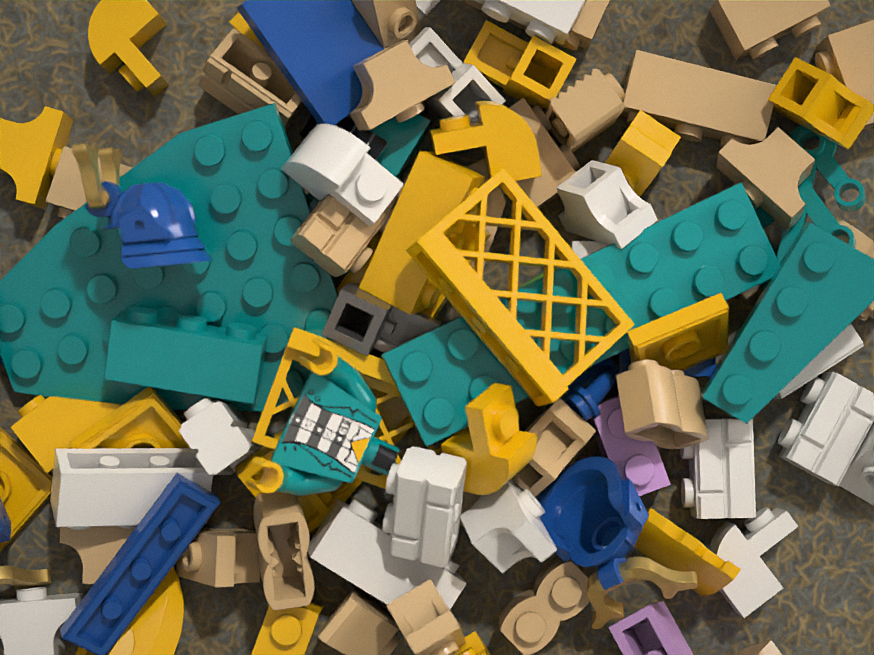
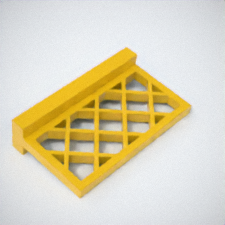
[406,167,635,406]
[252,327,442,489]

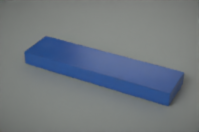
[60,473,220,655]

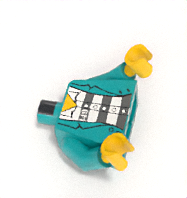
[246,338,399,496]

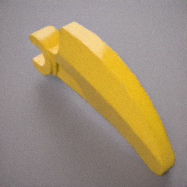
[109,567,184,655]

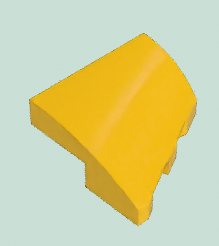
[634,507,741,596]

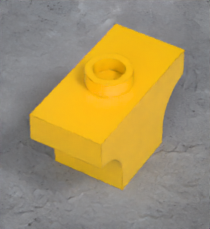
[768,57,874,150]
[0,106,74,210]
[605,110,681,197]

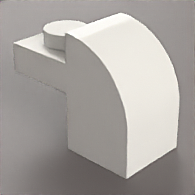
[409,27,506,123]
[281,123,404,226]
[709,507,799,618]

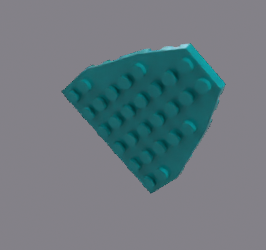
[0,102,343,411]

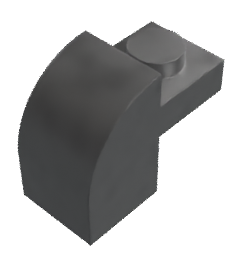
[321,283,442,356]

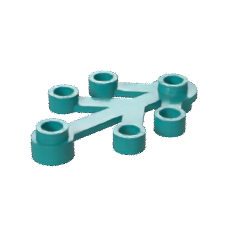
[755,125,866,290]

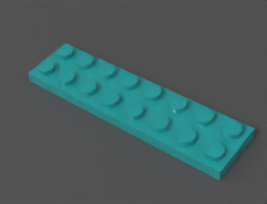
[381,182,780,447]

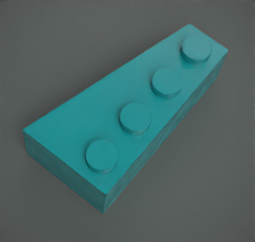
[701,222,874,424]

